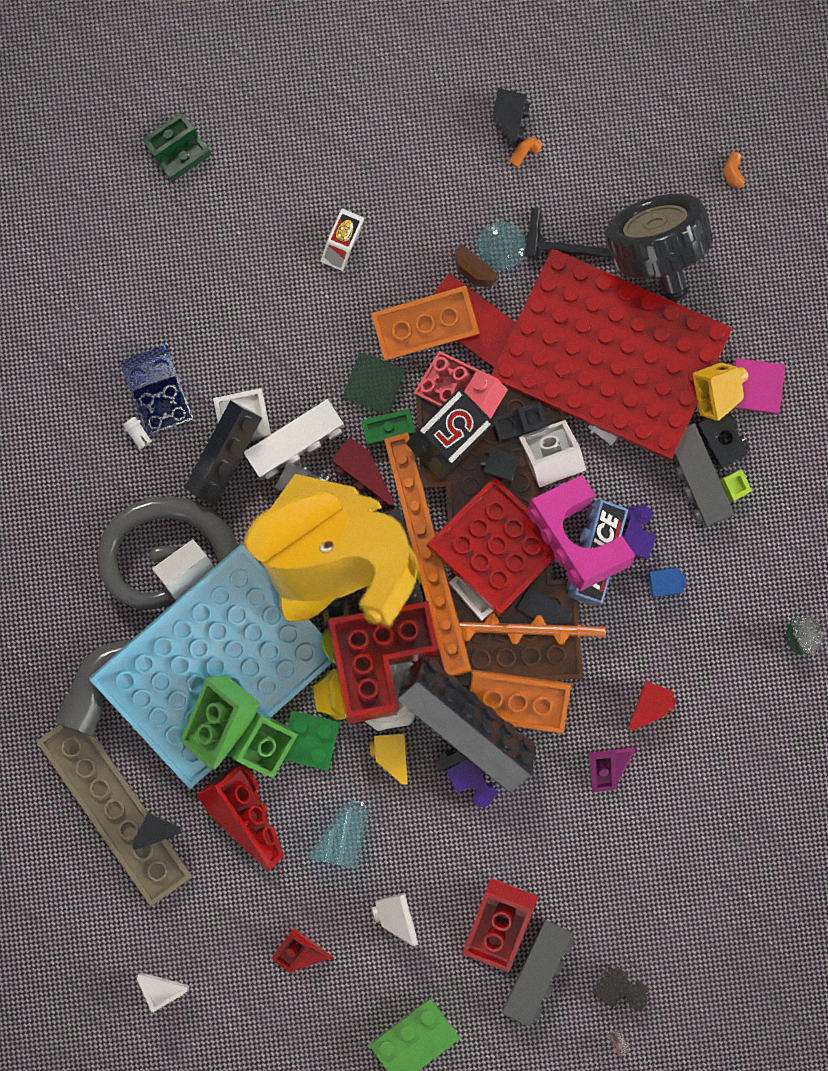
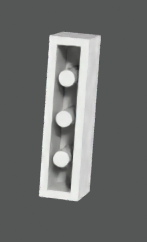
[244,399,344,480]

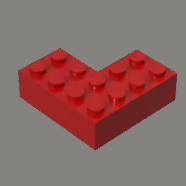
[328,601,438,724]

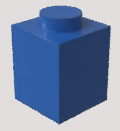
[648,568,687,599]

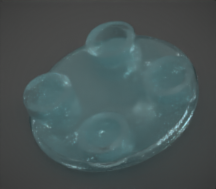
[477,221,526,271]

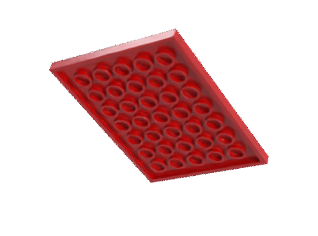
[491,250,732,461]

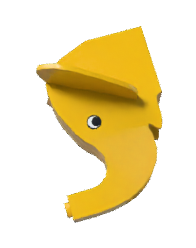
[244,474,419,626]

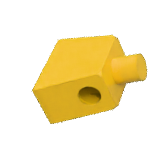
[693,363,748,421]

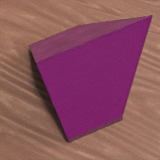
[587,747,637,792]

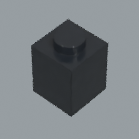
[480,447,520,483]

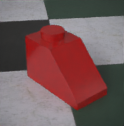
[627,681,677,731]

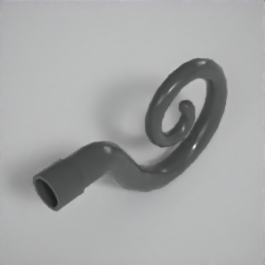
[55,496,239,737]

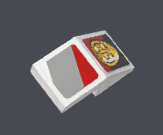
[320,209,365,271]

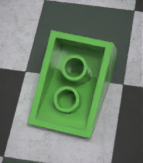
[180,675,260,770]

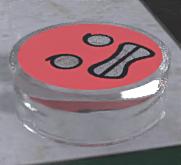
[608,1030,629,1057]

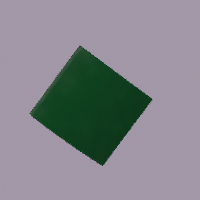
[142,112,212,182]

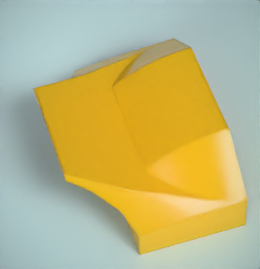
[313,669,346,721]

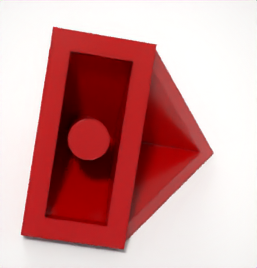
[271,927,335,974]

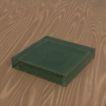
[342,352,406,414]

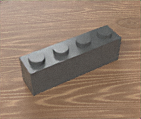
[673,423,735,529]
[502,919,575,1026]

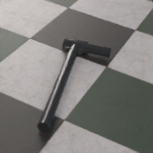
[525,208,612,259]

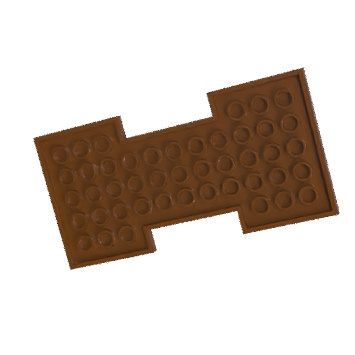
[416,387,583,686]

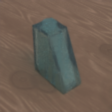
[308,800,370,869]

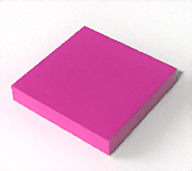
[734,358,786,414]

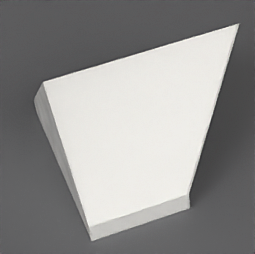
[137,973,190,1013]

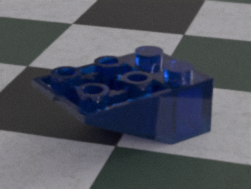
[120,344,194,436]

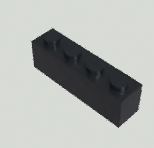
[184,400,262,506]

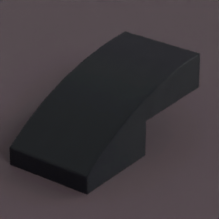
[491,402,548,442]
[515,586,574,626]

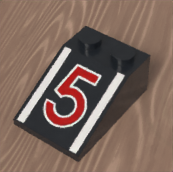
[406,388,495,479]

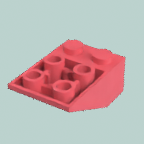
[414,351,508,419]

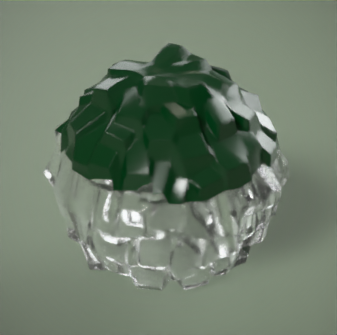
[784,616,826,656]

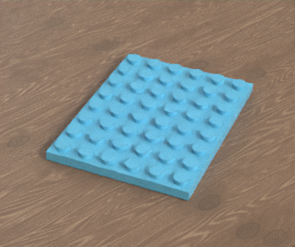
[89,543,333,789]

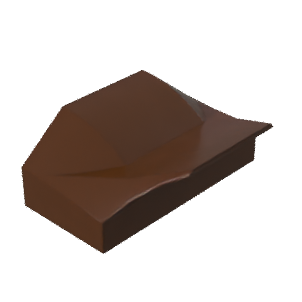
[454,244,499,287]

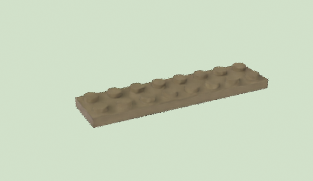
[36,725,193,906]

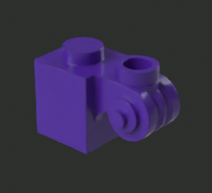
[621,505,656,561]
[446,759,498,808]

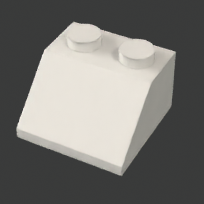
[519,420,586,488]

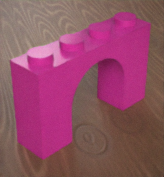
[528,475,635,591]

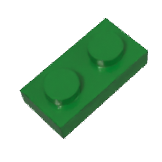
[361,409,415,446]

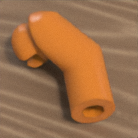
[509,137,543,167]
[723,152,745,189]

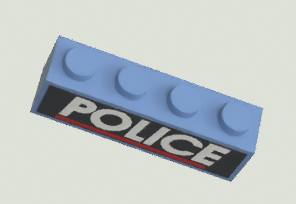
[566,500,628,606]

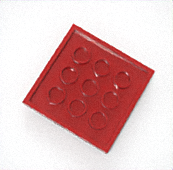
[426,476,555,616]

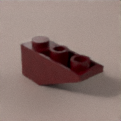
[332,437,394,508]

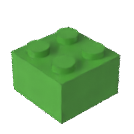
[228,711,298,778]

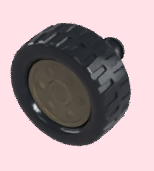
[605,193,713,302]

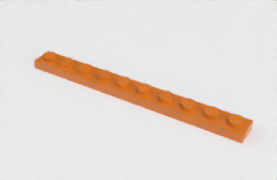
[384,432,472,676]

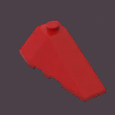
[196,762,284,871]

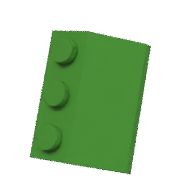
[369,997,461,1071]

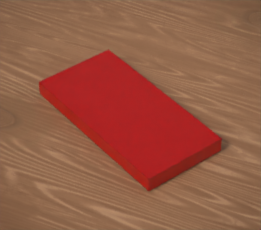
[433,273,516,368]

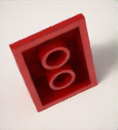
[462,878,538,973]

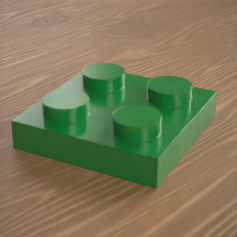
[284,710,341,771]

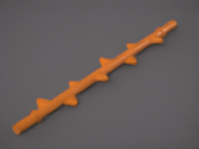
[459,613,606,645]

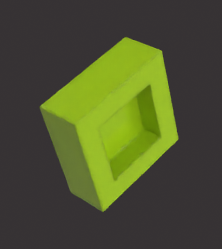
[719,469,752,502]

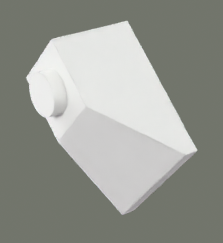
[372,893,418,946]

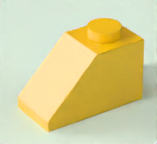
[370,734,408,785]

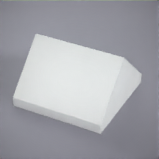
[152,539,214,601]

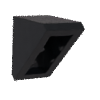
[132,813,184,850]

